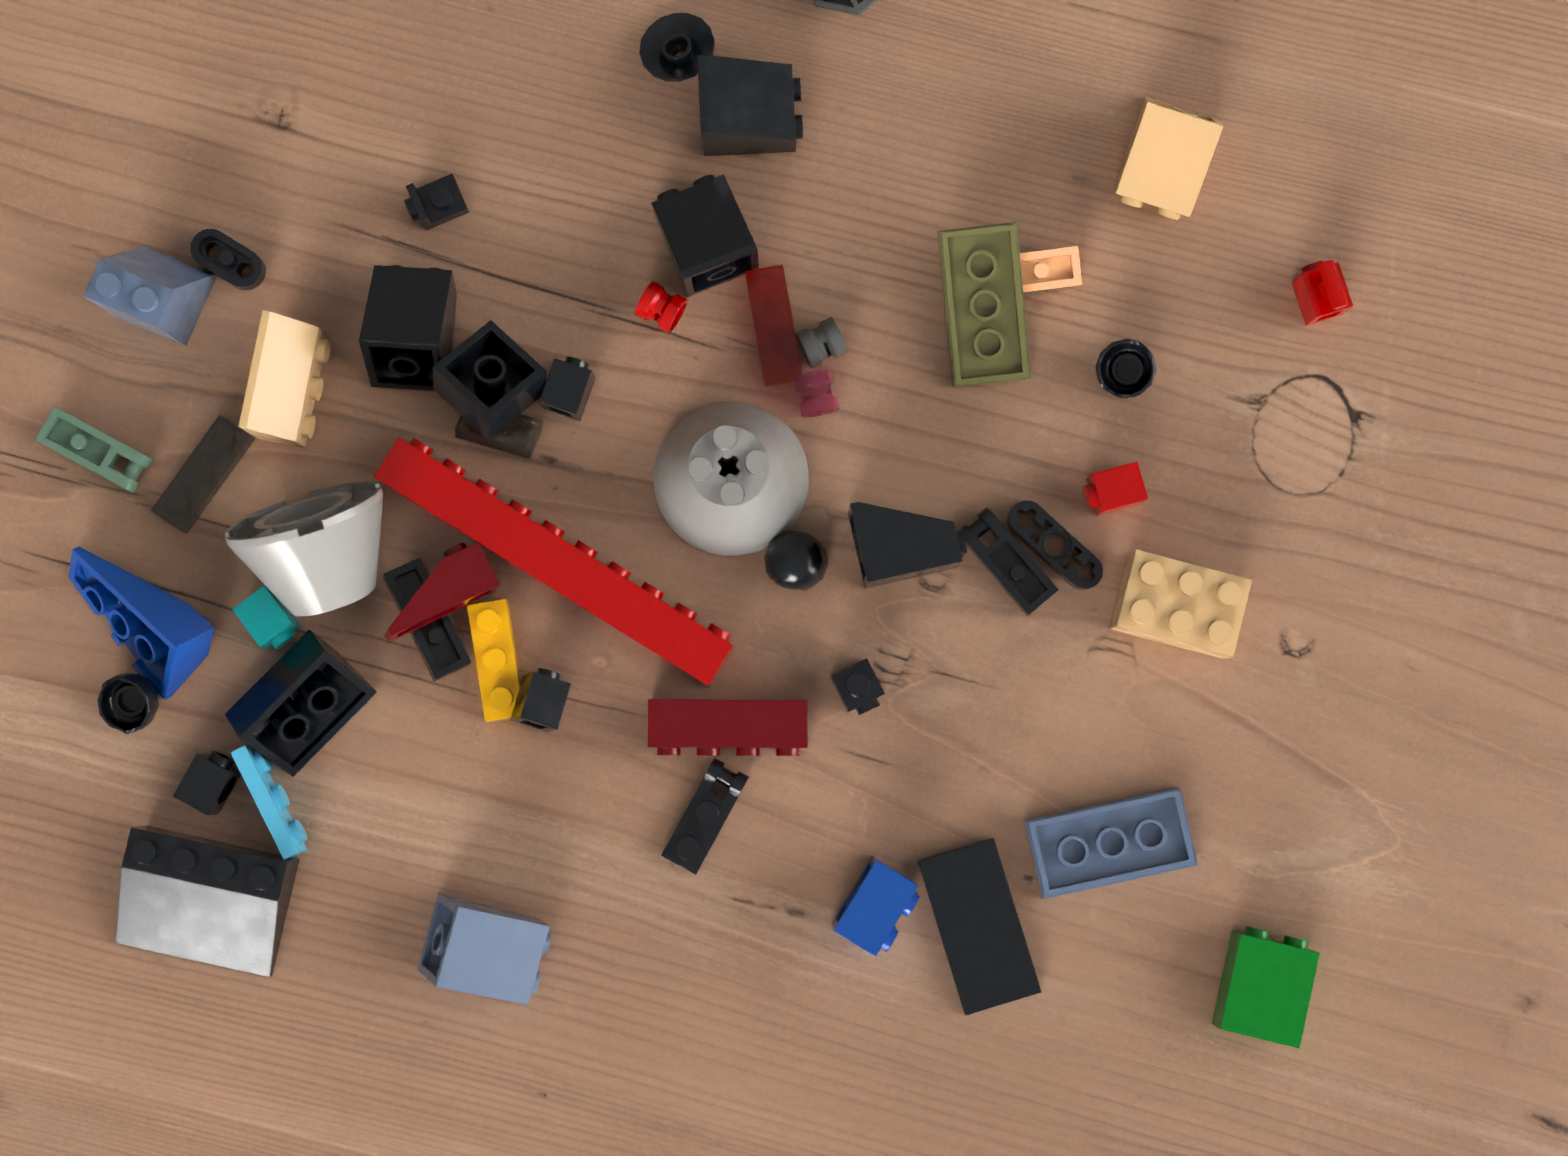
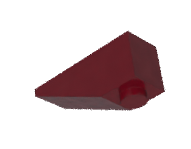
[385,542,500,643]

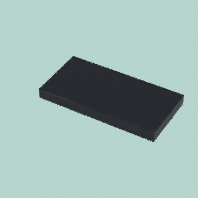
[917,838,1042,1016]

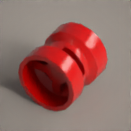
[635,281,688,334]

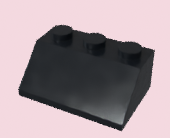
[225,629,377,777]

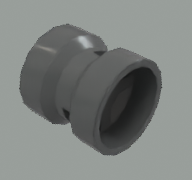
[796,317,847,369]

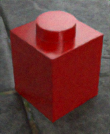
[1083,461,1148,516]

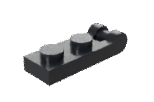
[958,507,1058,616]
[661,758,749,875]

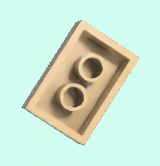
[1109,549,1252,659]

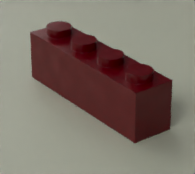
[648,699,808,756]

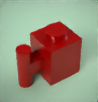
[1291,260,1353,326]

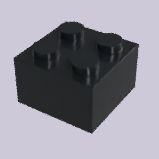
[433,320,547,441]

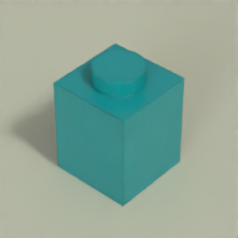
[232,585,302,650]

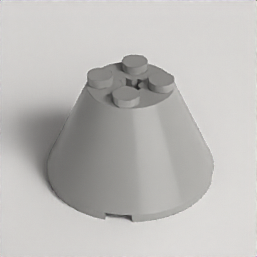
[654,402,809,557]

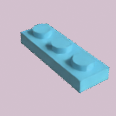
[231,745,308,860]

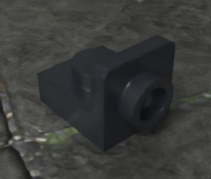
[404,174,469,230]

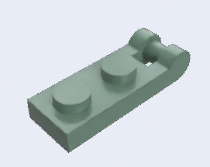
[35,406,153,493]

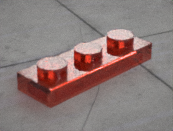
[745,265,803,387]

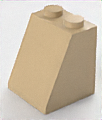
[1115,96,1223,220]

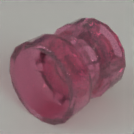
[794,370,839,418]

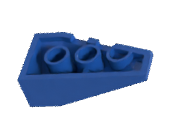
[69,546,214,700]

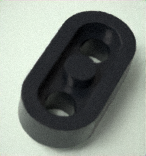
[191,229,266,290]

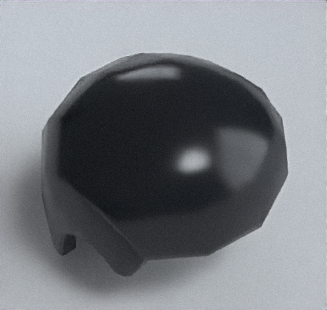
[1095,339,1156,399]
[764,531,828,591]
[97,673,159,734]

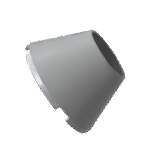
[224,481,384,616]

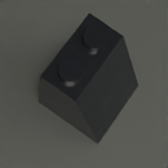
[697,55,803,156]
[651,174,759,297]
[359,265,457,391]
[848,502,967,589]

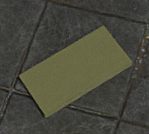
[937,222,1031,387]

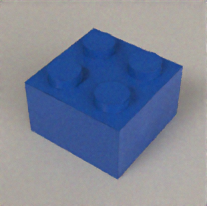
[832,856,920,957]

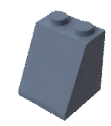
[83,246,217,346]
[417,892,551,1005]

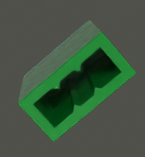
[1212,926,1320,1049]

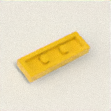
[467,599,521,722]

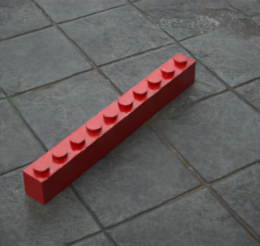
[373,437,734,687]

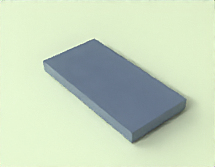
[1024,787,1198,899]

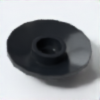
[639,13,715,82]

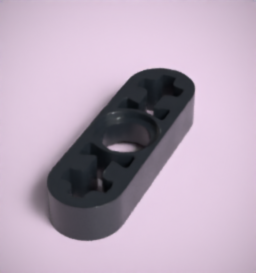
[1007,500,1103,590]

